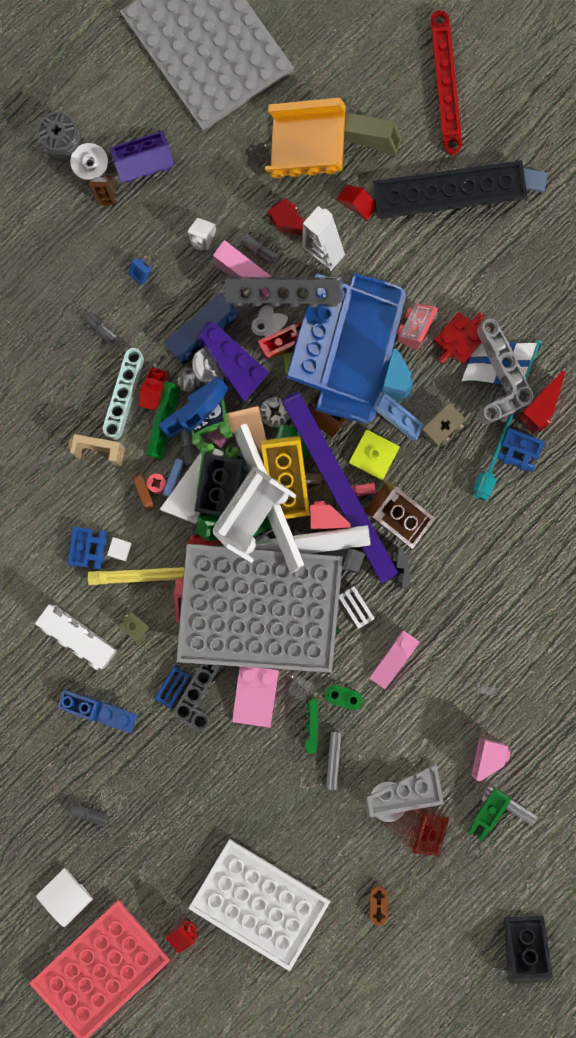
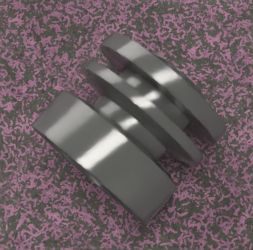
[37,112,82,162]

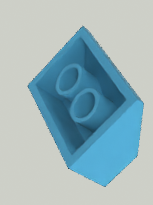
[382,349,413,403]

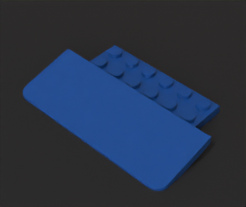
[286,273,406,423]

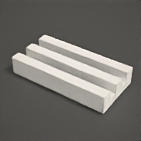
[339,586,375,629]

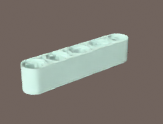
[103,348,144,440]

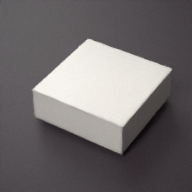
[107,537,132,561]

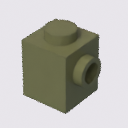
[119,613,152,642]

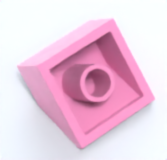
[471,738,510,781]

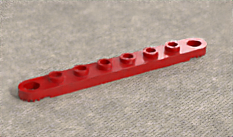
[430,9,462,155]

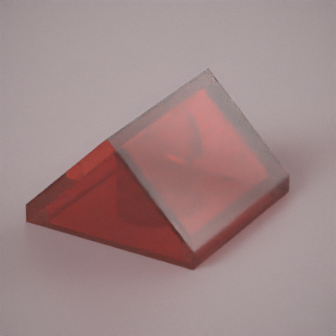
[410,810,449,856]

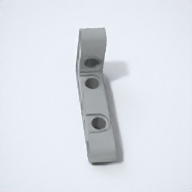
[477,319,534,424]

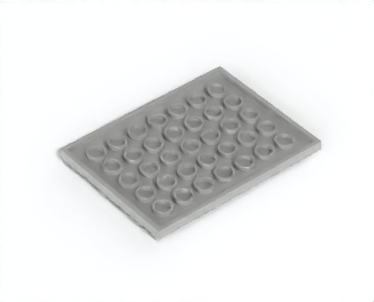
[120,0,294,131]
[176,544,343,673]

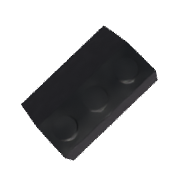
[194,453,244,516]

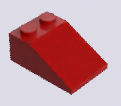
[517,370,565,434]

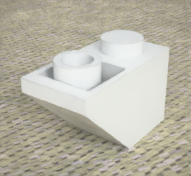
[188,218,216,250]

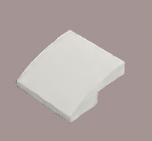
[36,868,93,927]

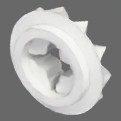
[260,397,290,427]

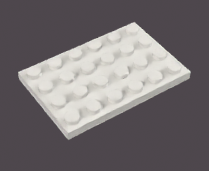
[188,839,330,971]

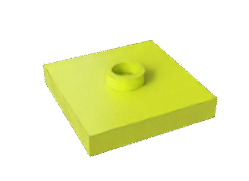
[349,429,400,481]

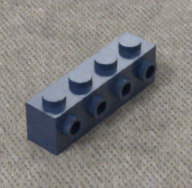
[164,293,239,365]

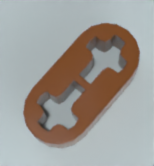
[133,474,155,510]
[369,885,388,925]

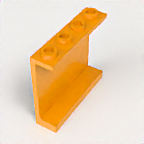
[265,98,346,178]

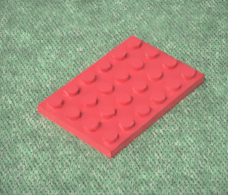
[29,900,171,1038]

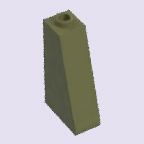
[344,113,402,155]

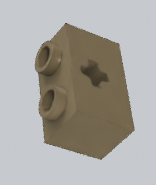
[421,403,465,448]

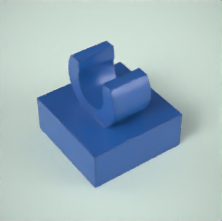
[127,258,152,285]

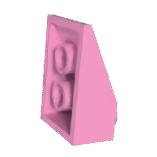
[232,666,279,728]

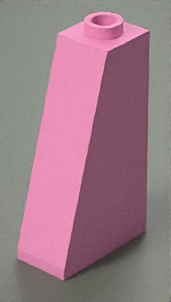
[213,240,282,296]

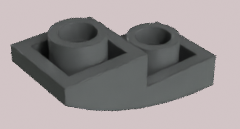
[392,548,410,589]

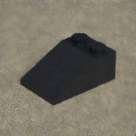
[504,916,553,984]

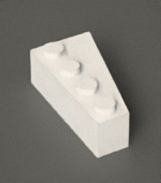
[302,206,345,271]
[160,448,225,525]
[35,604,118,670]

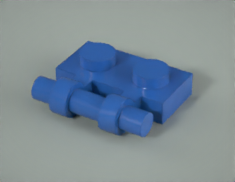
[497,428,545,472]
[68,527,107,569]

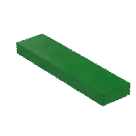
[145,381,181,460]

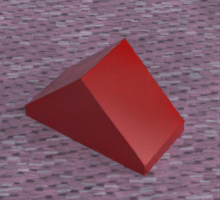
[336,184,376,221]

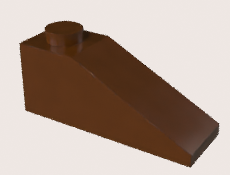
[89,175,117,206]

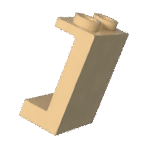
[68,434,125,466]

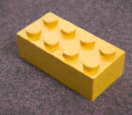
[261,436,310,519]

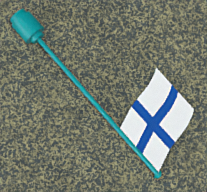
[461,340,542,501]

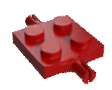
[434,312,485,365]

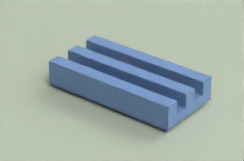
[163,459,184,497]

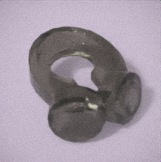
[245,143,271,175]

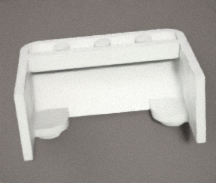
[213,467,296,563]

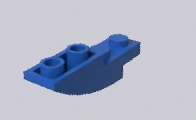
[159,376,228,438]
[57,690,138,733]

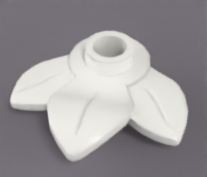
[252,305,288,337]

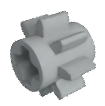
[178,368,201,392]

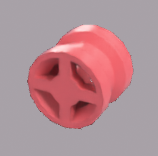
[147,474,167,494]

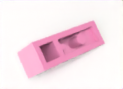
[369,631,419,689]

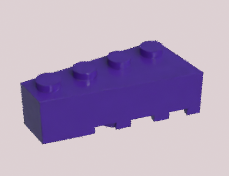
[196,321,269,402]

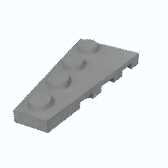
[365,765,444,818]

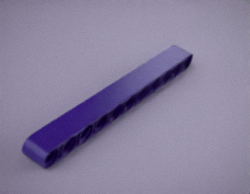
[281,391,399,584]

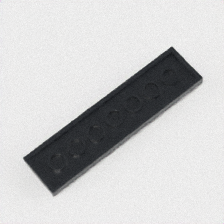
[373,160,528,219]

